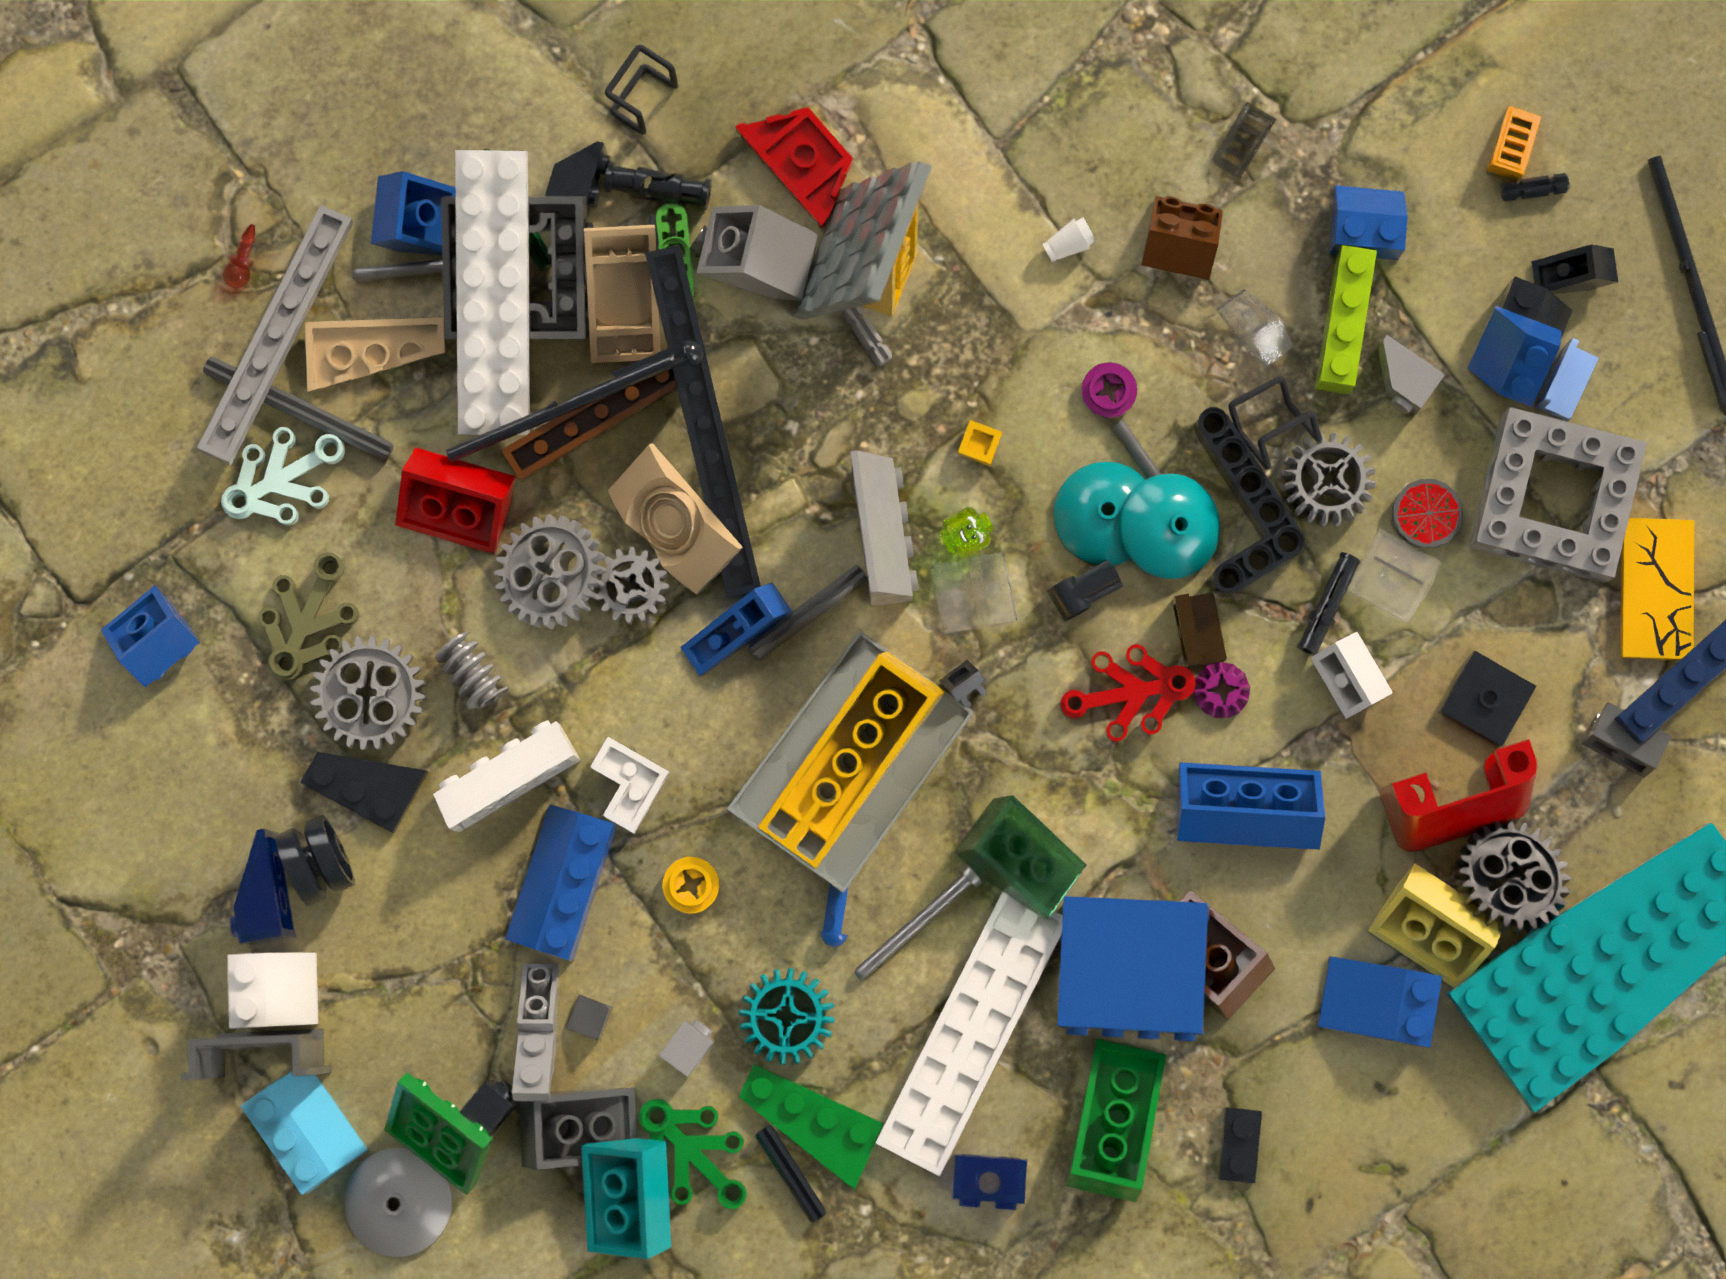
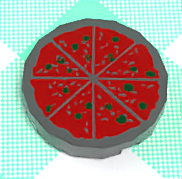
[1392,479,1463,549]

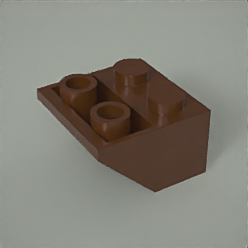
[1141,196,1223,280]

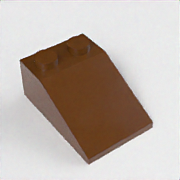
[1179,890,1275,1020]

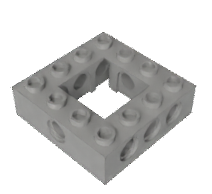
[1468,407,1647,583]

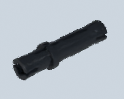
[1297,552,1361,656]

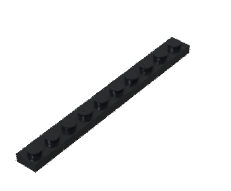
[645,245,761,598]

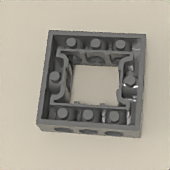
[441,196,589,339]

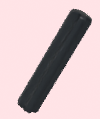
[756,1125,826,1223]

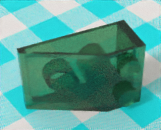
[954,795,1087,920]

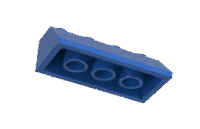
[1176,762,1326,850]
[505,804,617,961]

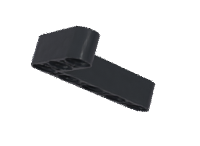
[1195,407,1305,598]

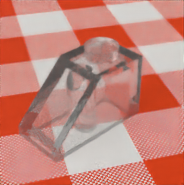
[1217,289,1293,367]

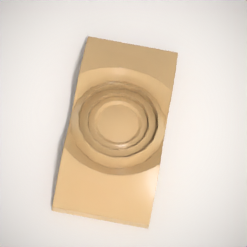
[584,225,660,363]
[608,443,743,595]

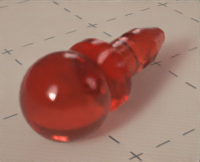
[223,224,255,288]

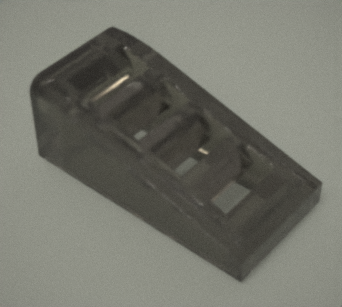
[1211,102,1276,179]

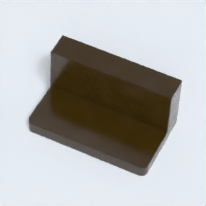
[1172,593,1227,668]

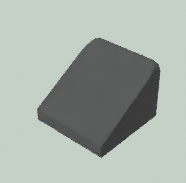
[567,994,613,1041]

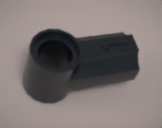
[1047,560,1123,622]

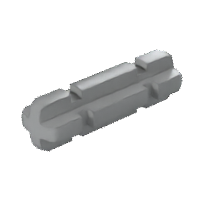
[842,306,892,367]

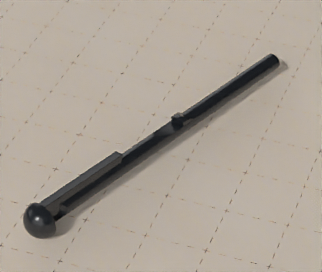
[1648,156,1726,416]
[446,340,703,462]

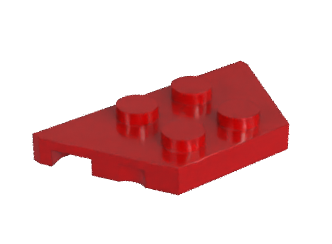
[735,107,853,229]

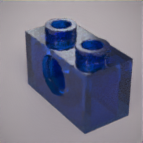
[952,1153,1027,1210]

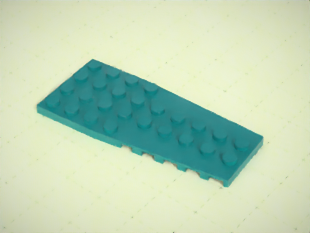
[1446,823,1726,1112]

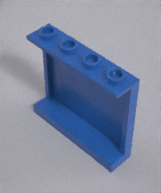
[1057,896,1210,1042]

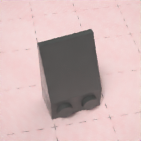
[519,1087,637,1170]

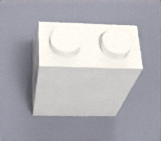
[228,953,319,1028]

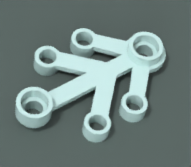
[221,427,345,526]

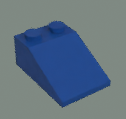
[1317,956,1442,1047]

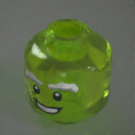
[939,507,994,559]

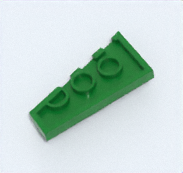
[739,1064,884,1190]

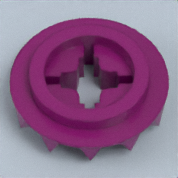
[1081,362,1137,418]
[1194,662,1251,718]

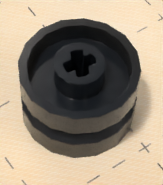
[275,815,355,906]

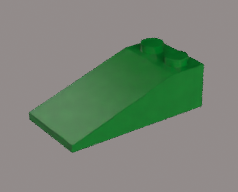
[1066,1039,1166,1202]

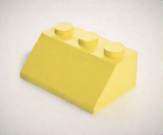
[1368,863,1501,988]

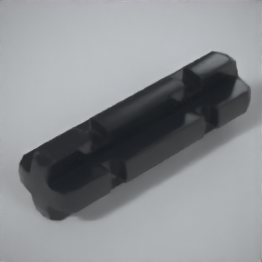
[1500,173,1570,202]

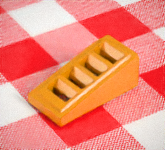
[1486,106,1541,182]

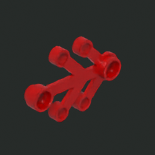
[1060,644,1196,742]

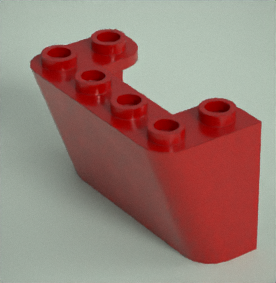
[1378,739,1538,852]

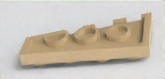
[305,317,447,392]

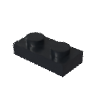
[1218,1107,1262,1184]

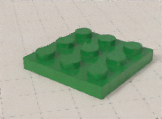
[384,1072,492,1195]

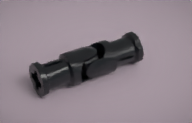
[604,161,712,210]

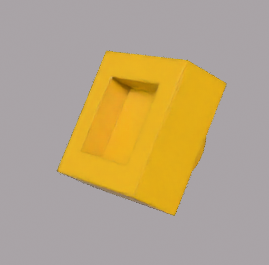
[957,420,1003,466]

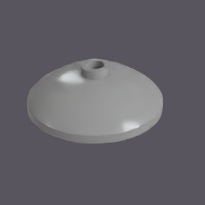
[344,1148,453,1257]

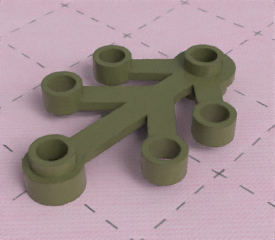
[258,552,359,681]

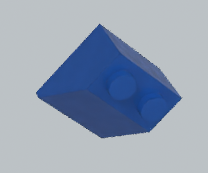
[371,171,456,256]
[1329,185,1408,260]
[1468,306,1562,407]
[101,585,200,687]

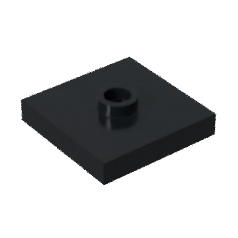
[1439,651,1537,747]

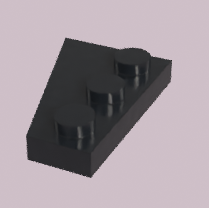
[300,752,429,833]

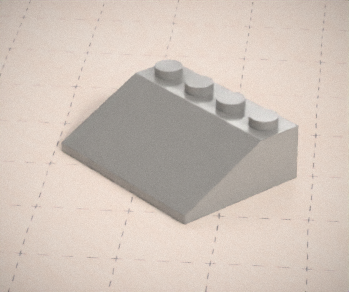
[850,450,919,607]

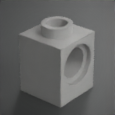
[659,1019,715,1077]

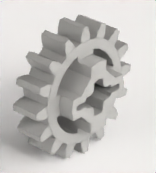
[594,547,670,625]

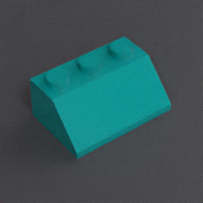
[582,1138,671,1259]

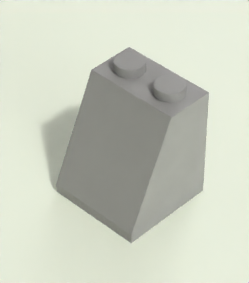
[696,205,818,300]

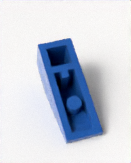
[680,582,792,676]

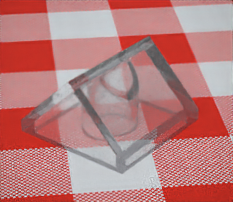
[1347,528,1441,623]

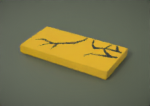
[1620,518,1694,660]

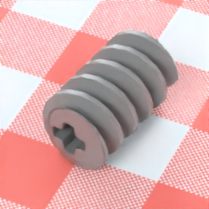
[435,631,509,709]

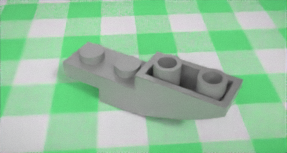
[512,964,559,1101]

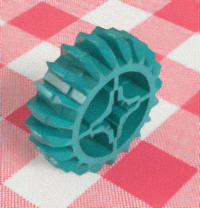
[738,968,835,1065]

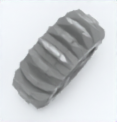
[1280,432,1376,527]

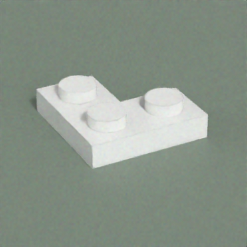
[590,737,670,834]

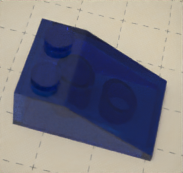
[230,829,296,945]

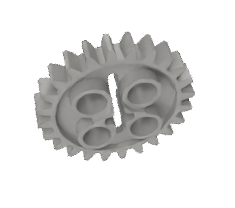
[494,514,606,629]
[310,636,427,750]

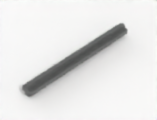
[203,357,394,461]

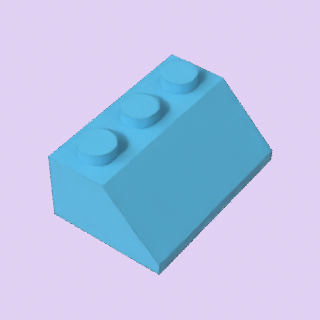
[240,1072,368,1195]

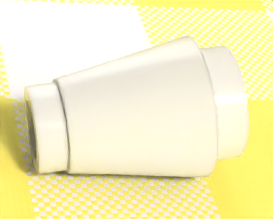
[1042,217,1096,262]

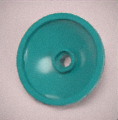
[1053,462,1145,566]
[1119,474,1220,579]

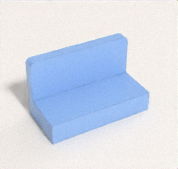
[1536,338,1599,422]

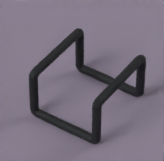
[605,44,678,135]
[1228,376,1322,469]

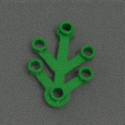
[639,1099,747,1209]

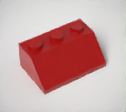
[395,447,516,554]

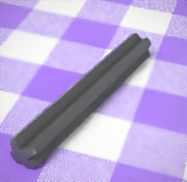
[748,565,867,660]

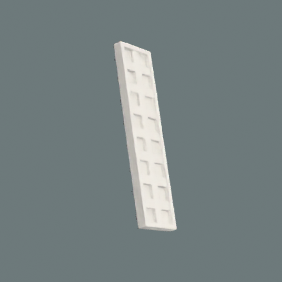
[455,150,530,435]
[876,886,1063,1176]

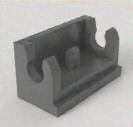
[1581,702,1671,778]

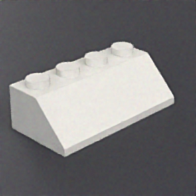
[433,720,581,833]

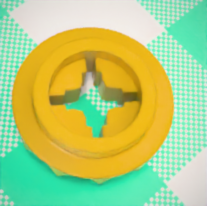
[662,857,720,914]

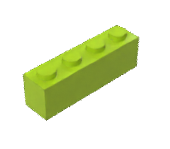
[1315,245,1377,395]

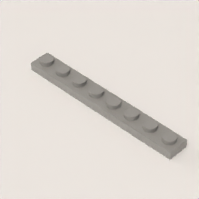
[197,205,353,465]

